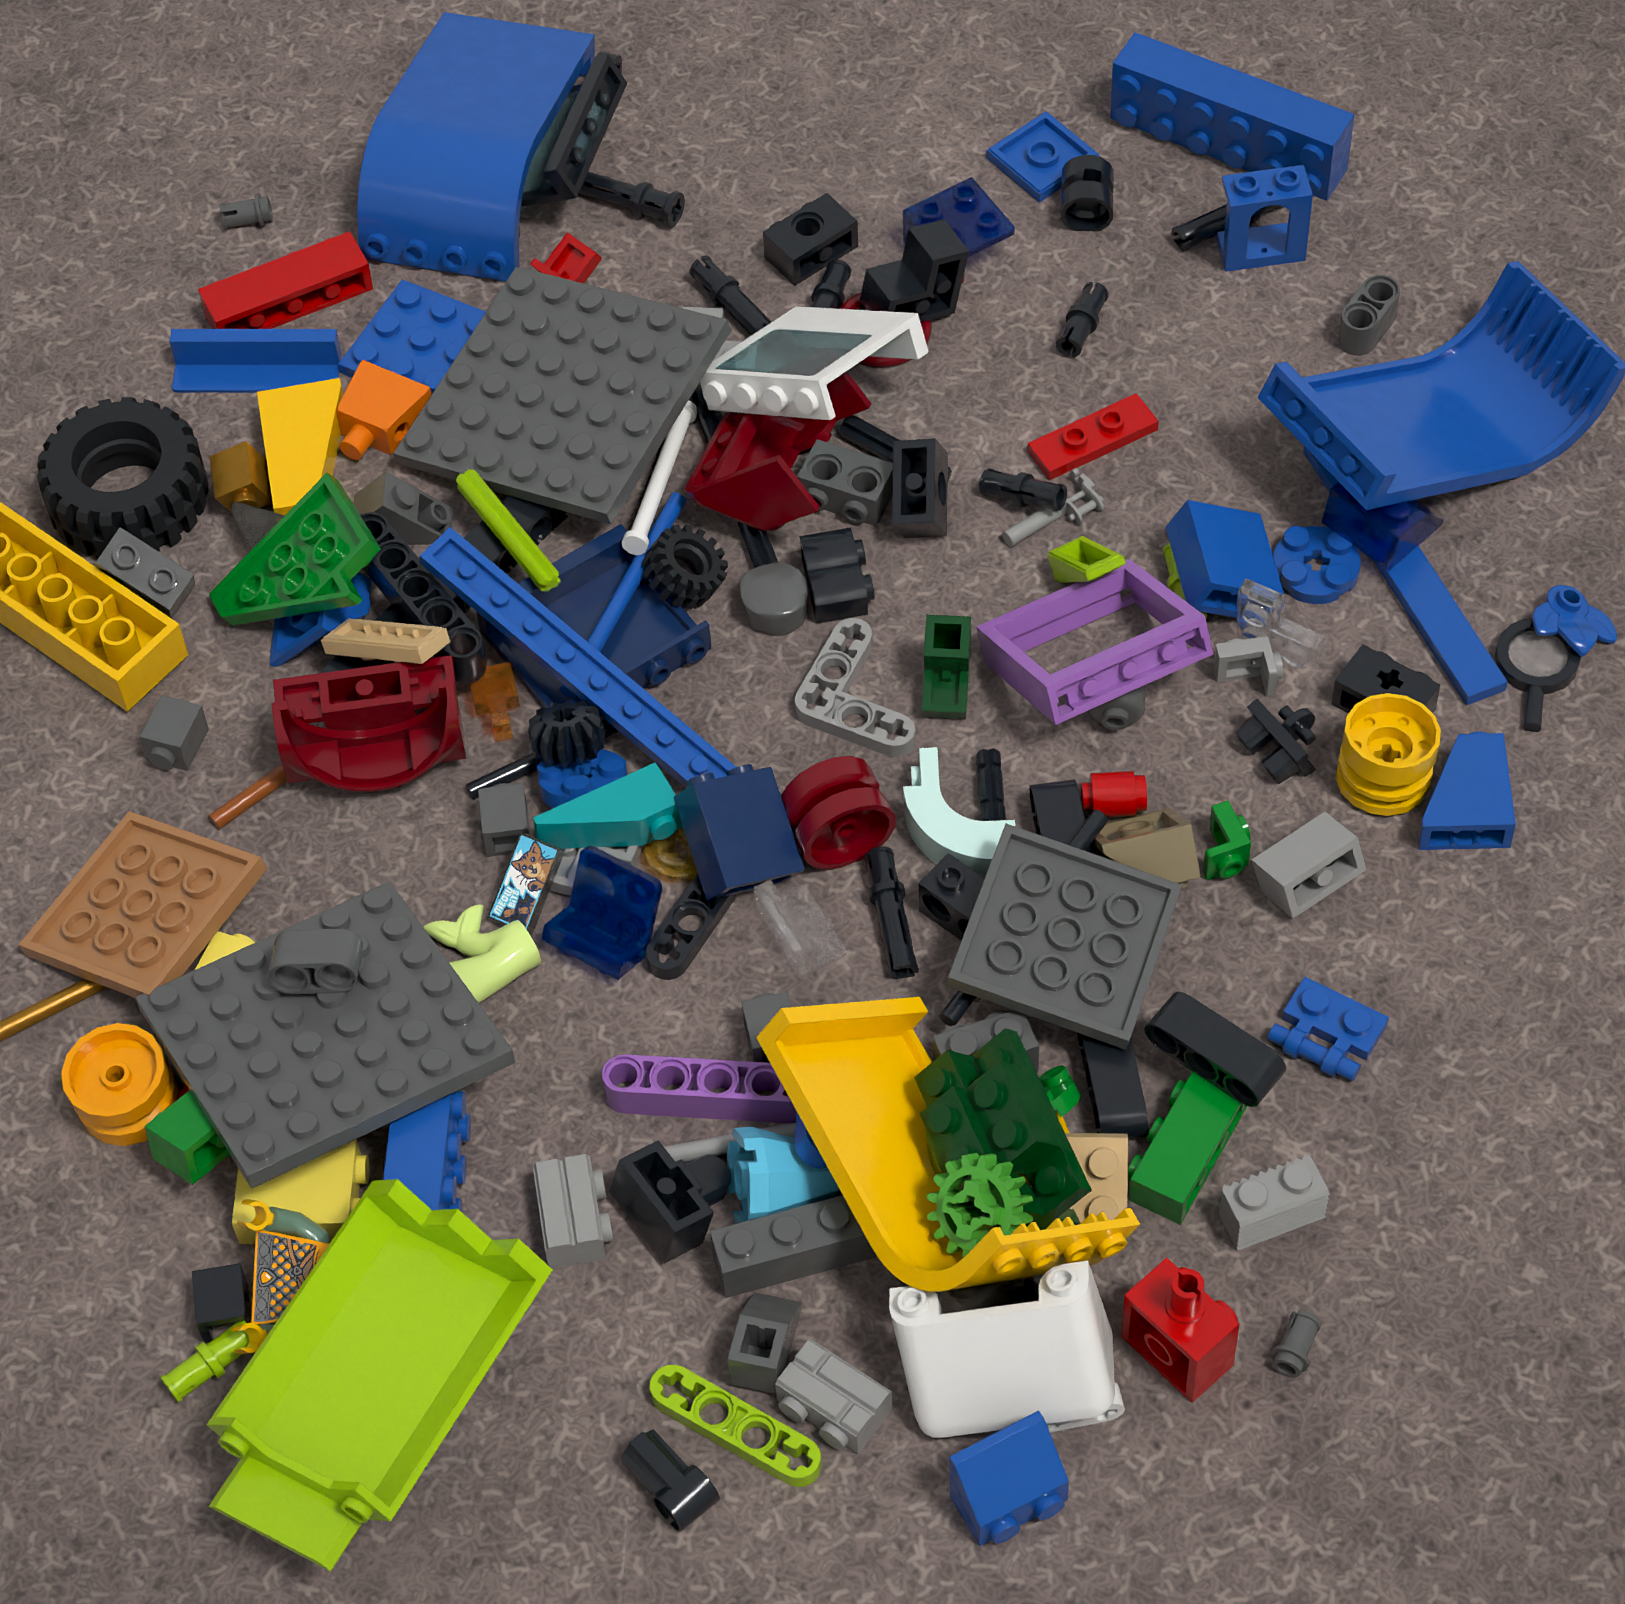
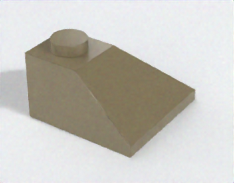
[1092,808,1201,889]

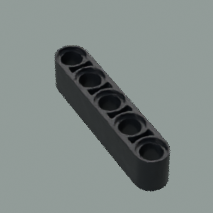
[360,512,487,684]

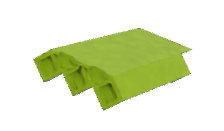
[206,1179,553,1572]

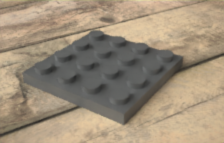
[946,823,1182,1050]

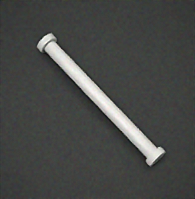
[622,400,698,555]

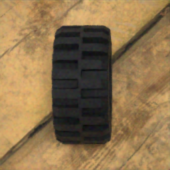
[37,397,209,558]

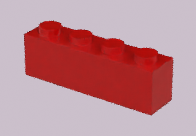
[198,231,373,329]

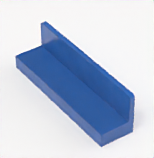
[169,329,342,393]

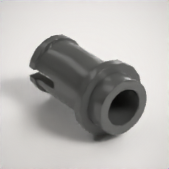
[219,194,273,229]
[1271,1310,1321,1378]

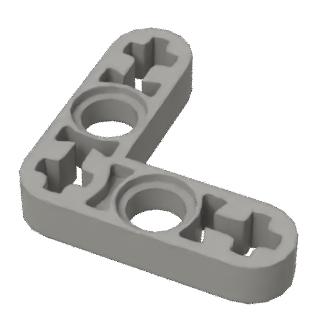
[795,618,916,757]

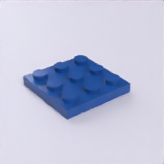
[338,279,486,394]

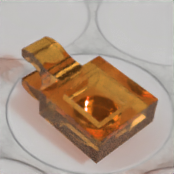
[469,662,520,742]

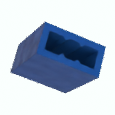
[1165,500,1285,621]

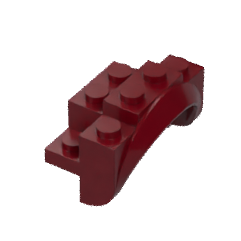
[271,655,467,791]

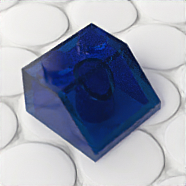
[1321,482,1444,571]

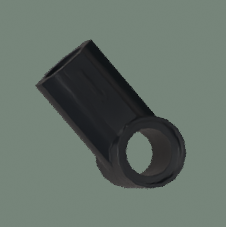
[621,1429,720,1532]

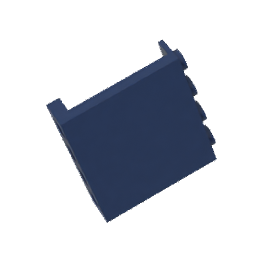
[476,524,712,708]

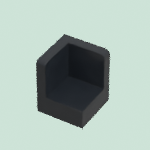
[192,1263,249,1343]

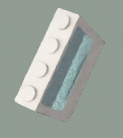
[700,306,929,420]

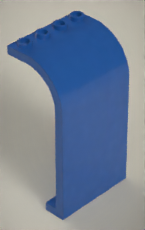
[357,12,595,281]
[1257,261,1625,510]

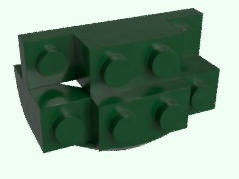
[914,1028,1092,1230]

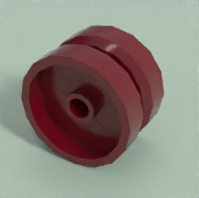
[781,756,896,869]

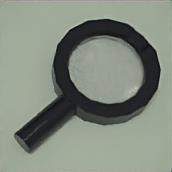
[1495,618,1582,732]

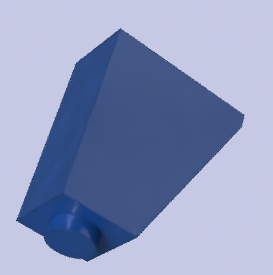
[1418,731,1516,850]

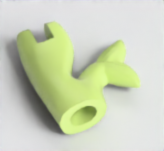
[424,905,541,1003]

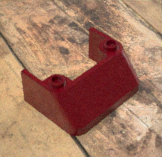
[685,353,872,531]

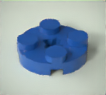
[1273,526,1361,604]
[537,749,628,808]

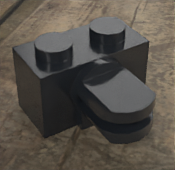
[609,1140,731,1264]

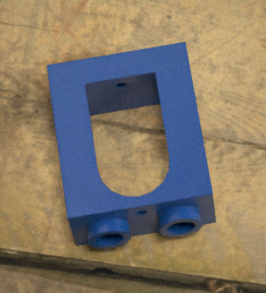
[1217,165,1313,272]

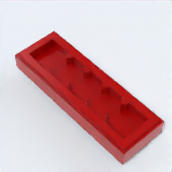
[1027,393,1159,481]

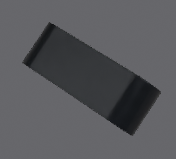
[1144,992,1287,1107]

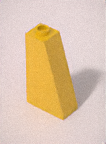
[257,378,344,523]

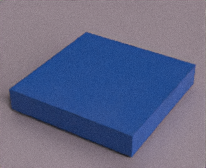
[986,111,1100,203]

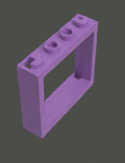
[976,559,1213,725]

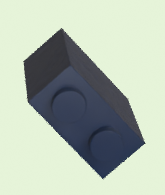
[674,764,805,901]

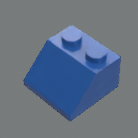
[949,1411,1069,1546]

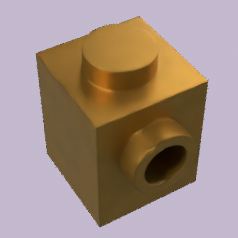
[209,441,273,517]

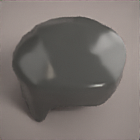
[740,562,808,636]

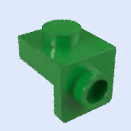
[1203,800,1251,880]

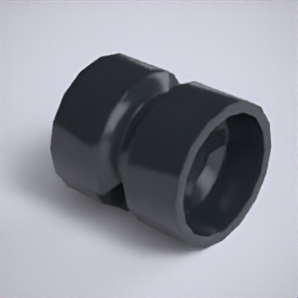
[1061,155,1114,232]

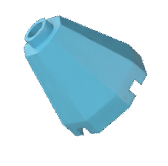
[727,1127,839,1224]

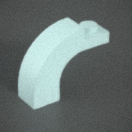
[903,747,1015,878]

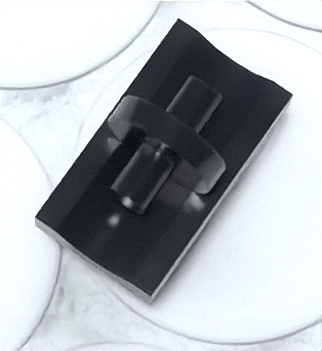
[1235,698,1316,784]

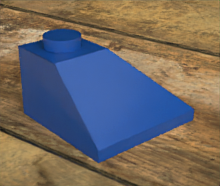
[269,572,371,667]

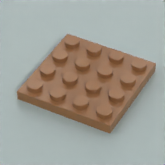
[18,811,268,998]

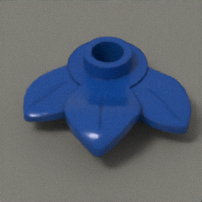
[1532,585,1617,657]

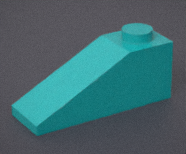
[533,762,683,849]

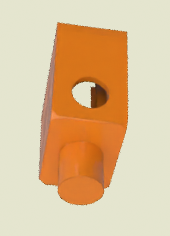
[336,360,432,460]

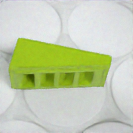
[1047,536,1126,583]

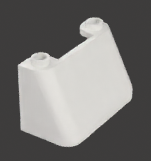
[889,1261,1115,1438]

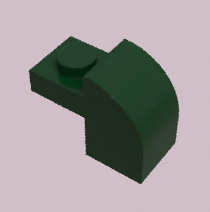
[921,614,971,719]

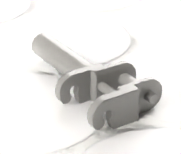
[1002,468,1104,547]

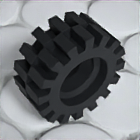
[642,524,728,609]

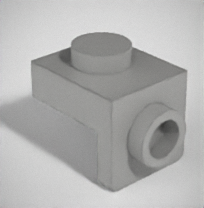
[1213,636,1283,697]

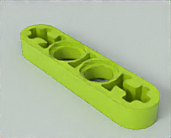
[650,1365,821,1487]

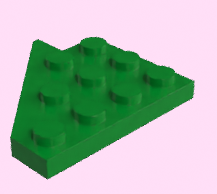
[209,472,381,626]

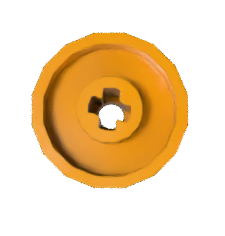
[61,1023,179,1146]

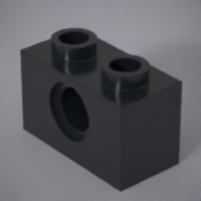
[763,193,858,286]
[892,438,948,538]

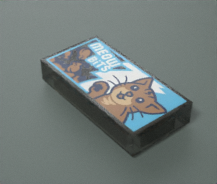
[487,832,566,935]

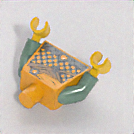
[232,1199,330,1355]

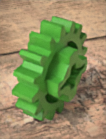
[927,1153,1033,1258]

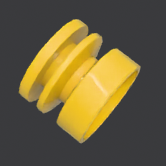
[1335,693,1441,816]

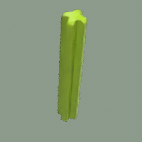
[456,469,560,592]

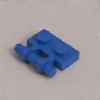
[1267,977,1389,1081]

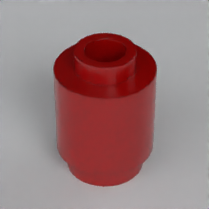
[1081,771,1147,818]

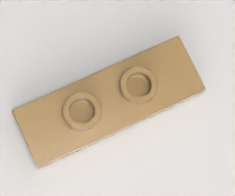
[321,618,450,664]

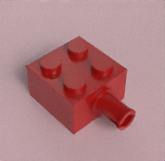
[1121,1257,1240,1403]

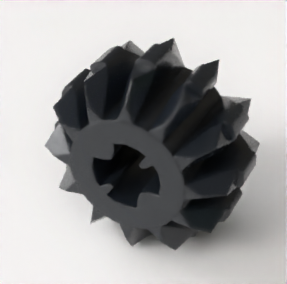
[528,699,605,768]

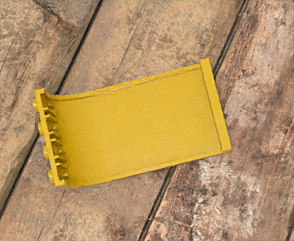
[756,997,1140,1292]

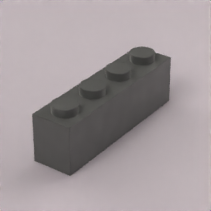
[710,1195,877,1298]

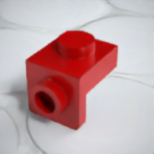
[530,232,602,283]

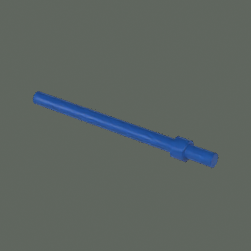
[559,492,686,698]

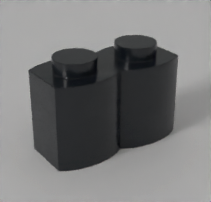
[799,527,875,623]

